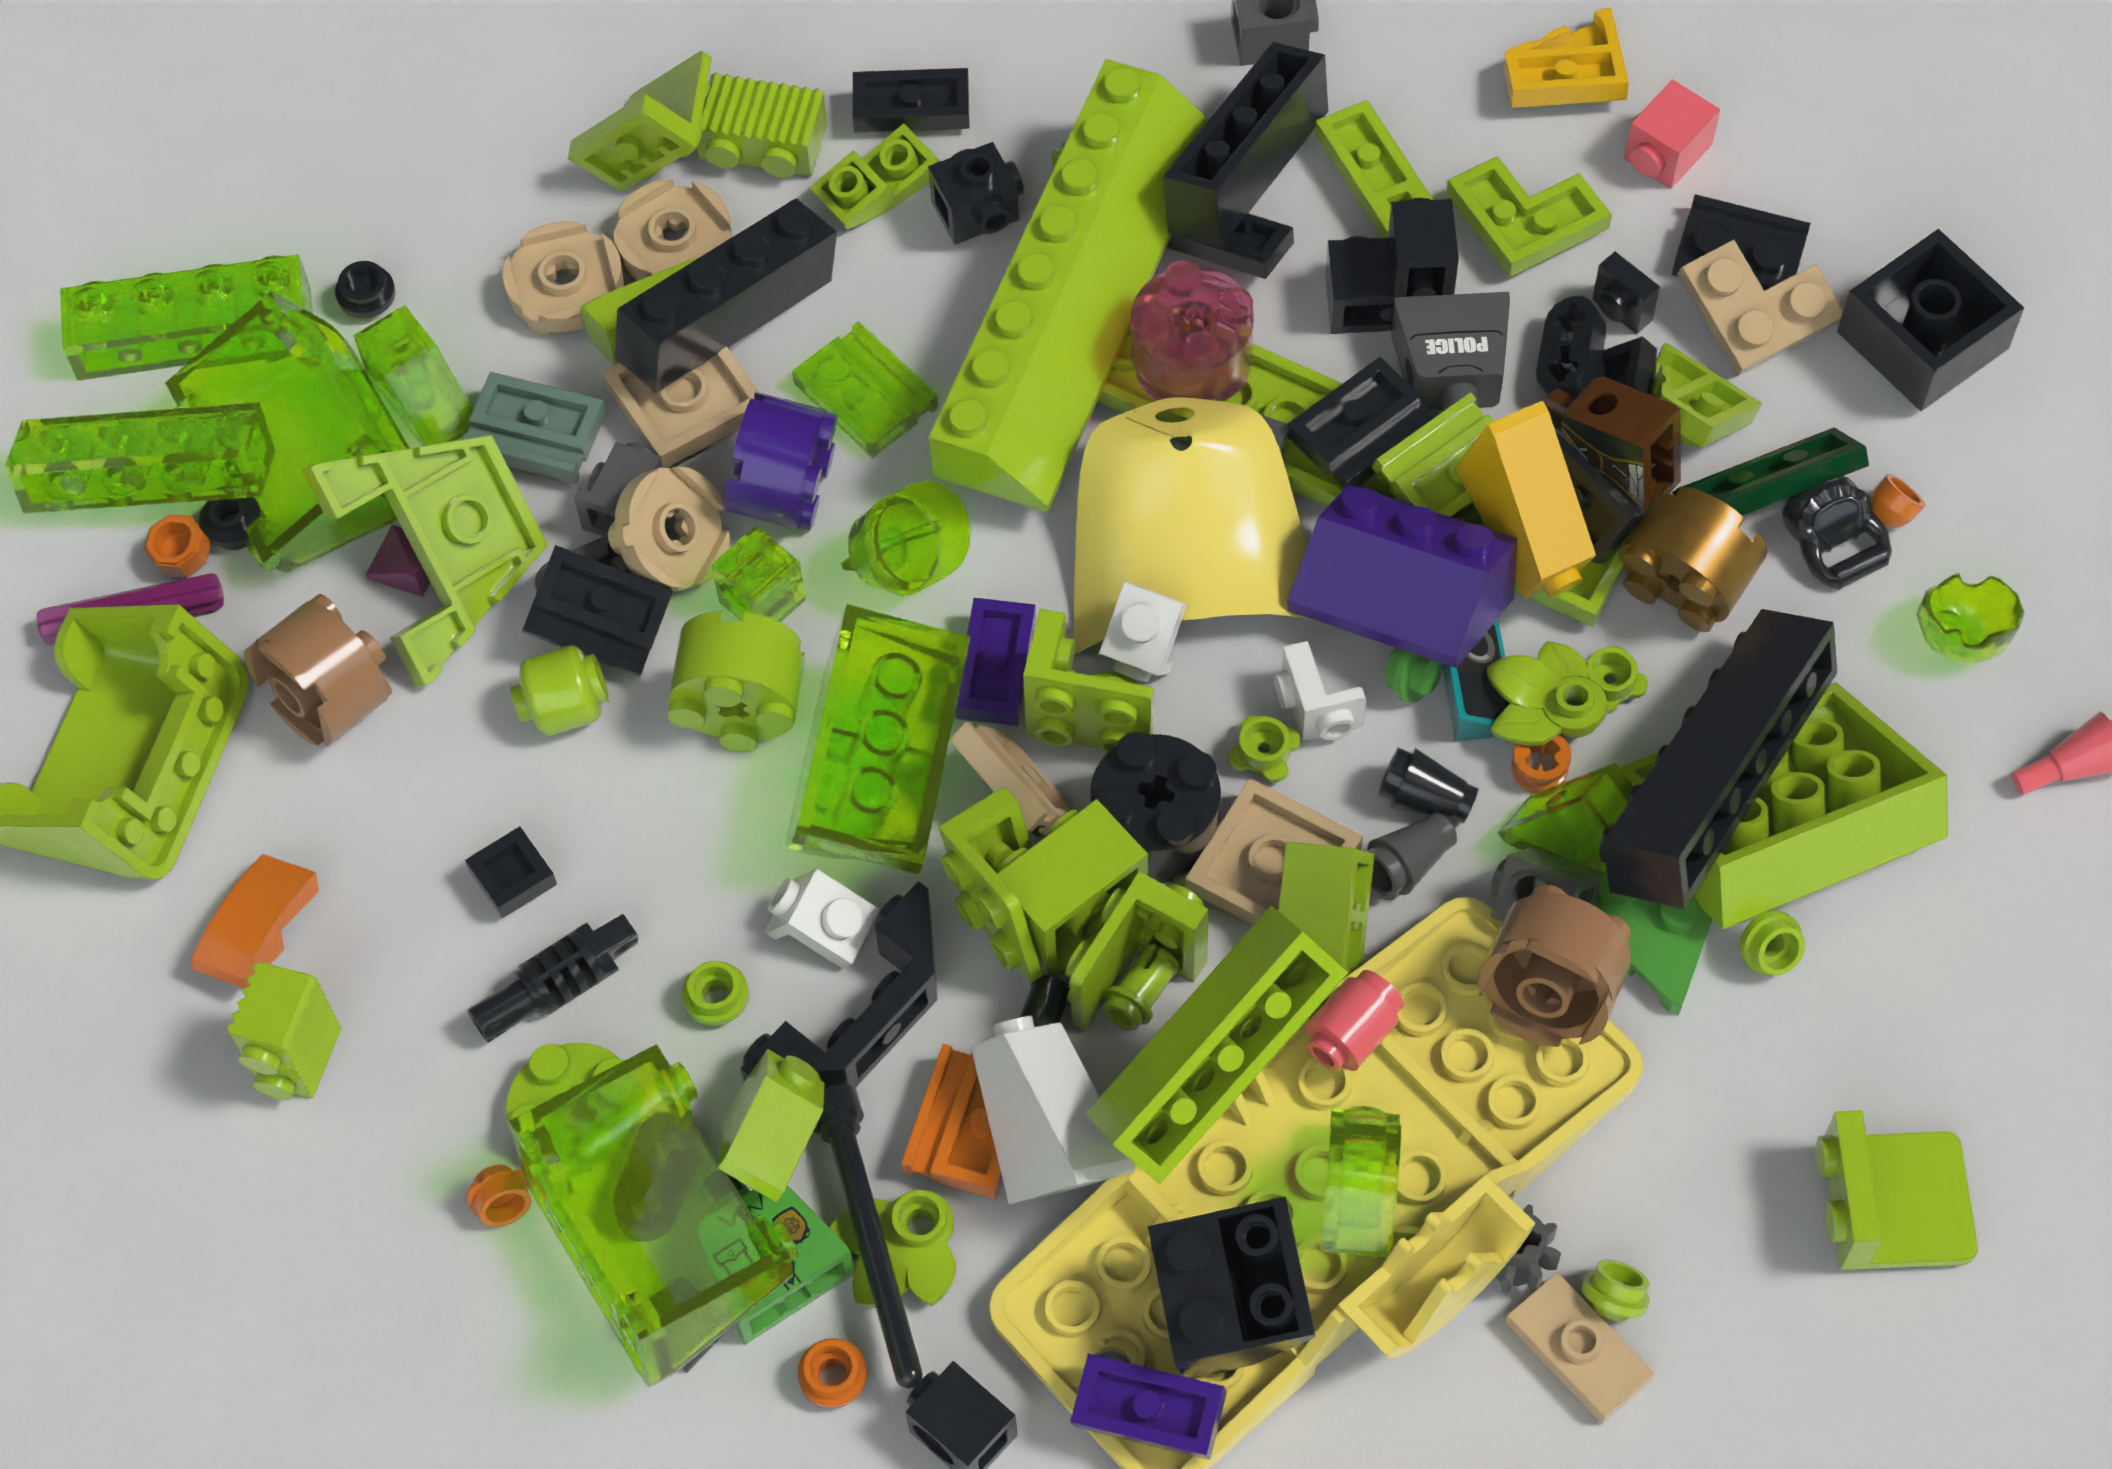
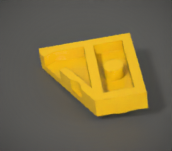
[1503,8,1629,108]

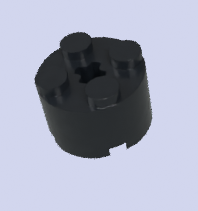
[1090,732,1221,884]

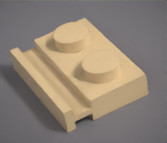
[949,721,1074,837]

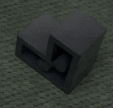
[1325,198,1459,334]

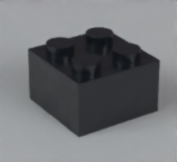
[1837,228,2025,412]

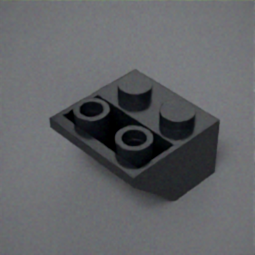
[1148,1196,1316,1378]

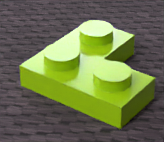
[1446,156,1612,277]

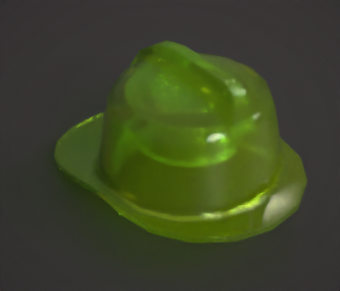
[840,480,971,597]

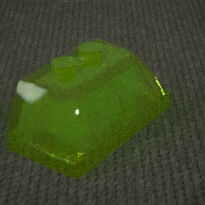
[785,604,970,875]

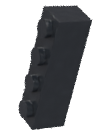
[1163,42,1329,248]
[615,198,837,393]

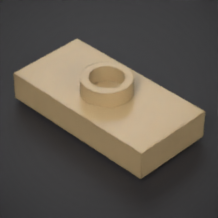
[1505,1272,1655,1424]

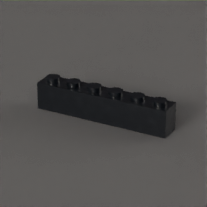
[1599,609,1838,909]

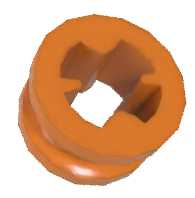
[1511,735,1571,794]

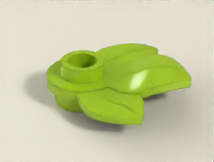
[1487,641,1608,746]
[830,1190,956,1307]

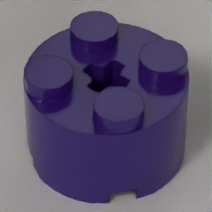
[724,392,838,531]

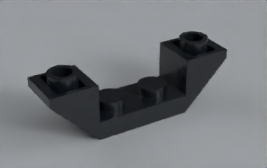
[740,881,938,1088]

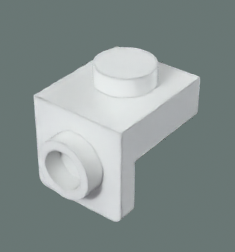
[1099,582,1188,682]
[1274,641,1366,741]
[764,868,880,969]

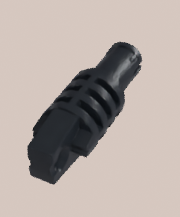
[467,914,638,1043]

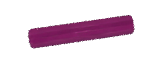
[37,573,224,645]

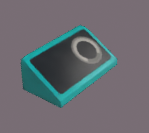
[1442,620,1510,741]

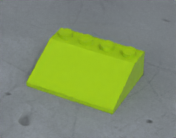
[1616,682,1948,929]

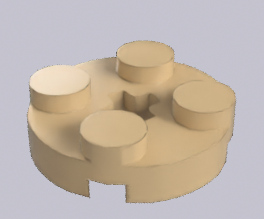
[614,179,732,280]
[502,221,624,335]
[608,466,730,592]

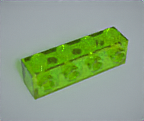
[60,254,316,381]
[4,402,276,514]

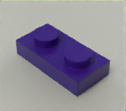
[954,598,1036,726]
[1070,1353,1227,1460]

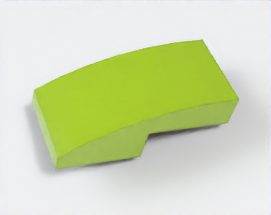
[809,123,940,230]

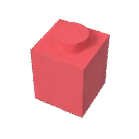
[1624,79,1720,189]

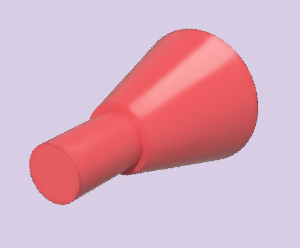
[2011,712,2112,796]

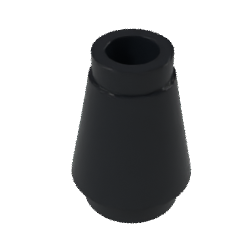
[1378,747,1479,824]

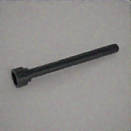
[814,1084,923,1389]

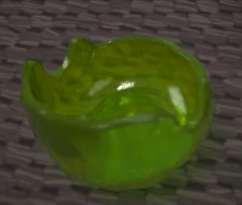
[1916,573,2025,663]

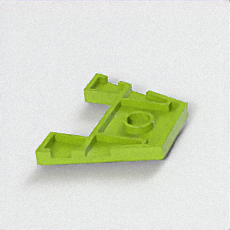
[301,435,548,686]

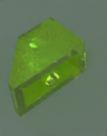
[353,305,473,446]
[1497,763,1634,872]

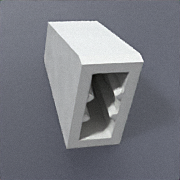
[971,1016,1135,1205]

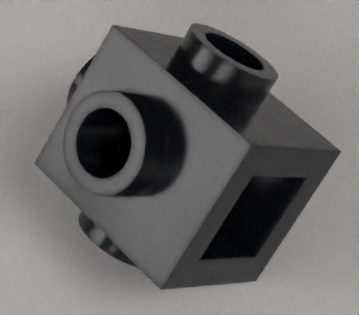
[928,142,1024,245]

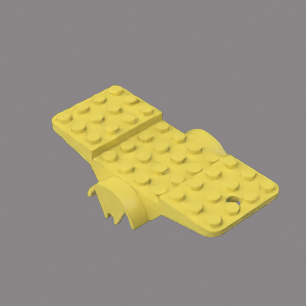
[989,897,1644,1469]

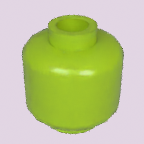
[510,645,609,736]

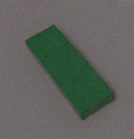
[1672,427,1869,515]

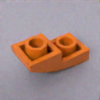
[190,854,319,988]

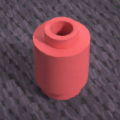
[1305,970,1404,1071]

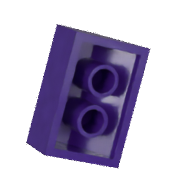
[1287,484,1517,668]

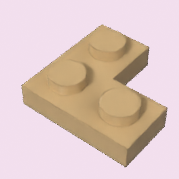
[1678,240,1843,376]

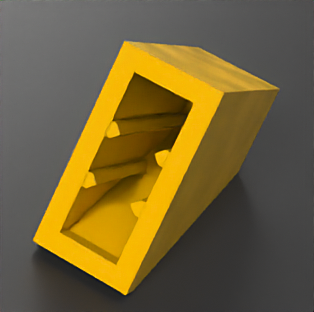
[1455,400,1596,599]

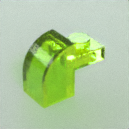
[1321,1106,1401,1257]

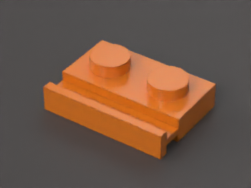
[901,1044,1002,1200]

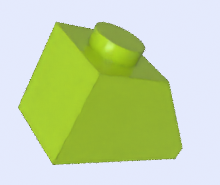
[718,1049,824,1203]

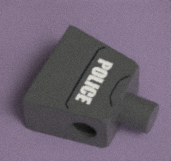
[1391,292,1510,412]

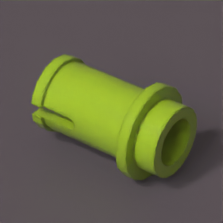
[1103,944,1180,1031]

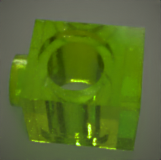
[711,525,806,622]

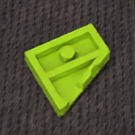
[1651,343,1762,448]

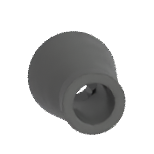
[1367,812,1457,898]

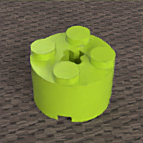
[667,611,805,752]

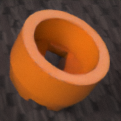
[1870,474,1926,528]

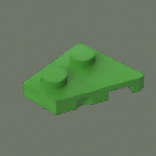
[1590,855,1712,1016]

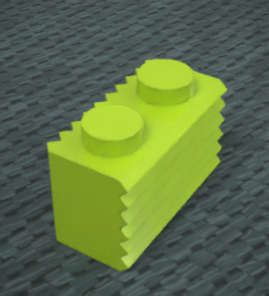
[697,72,827,178]
[226,962,342,1100]

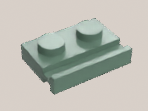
[460,371,607,484]

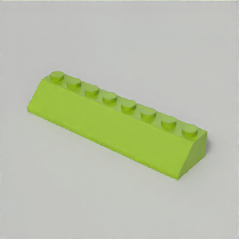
[928,59,1209,513]

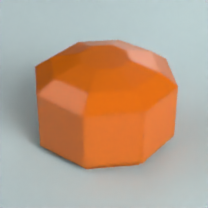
[144,514,211,578]

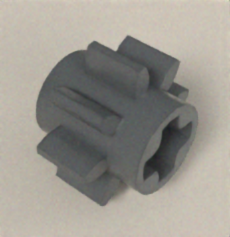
[1495,1204,1561,1294]

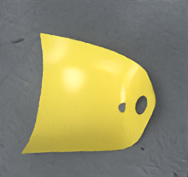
[1073,397,1331,655]

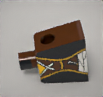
[1544,376,1681,515]

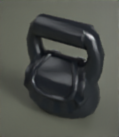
[1782,476,1892,590]

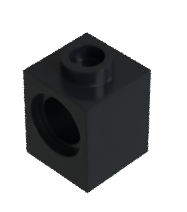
[905,1361,1018,1469]

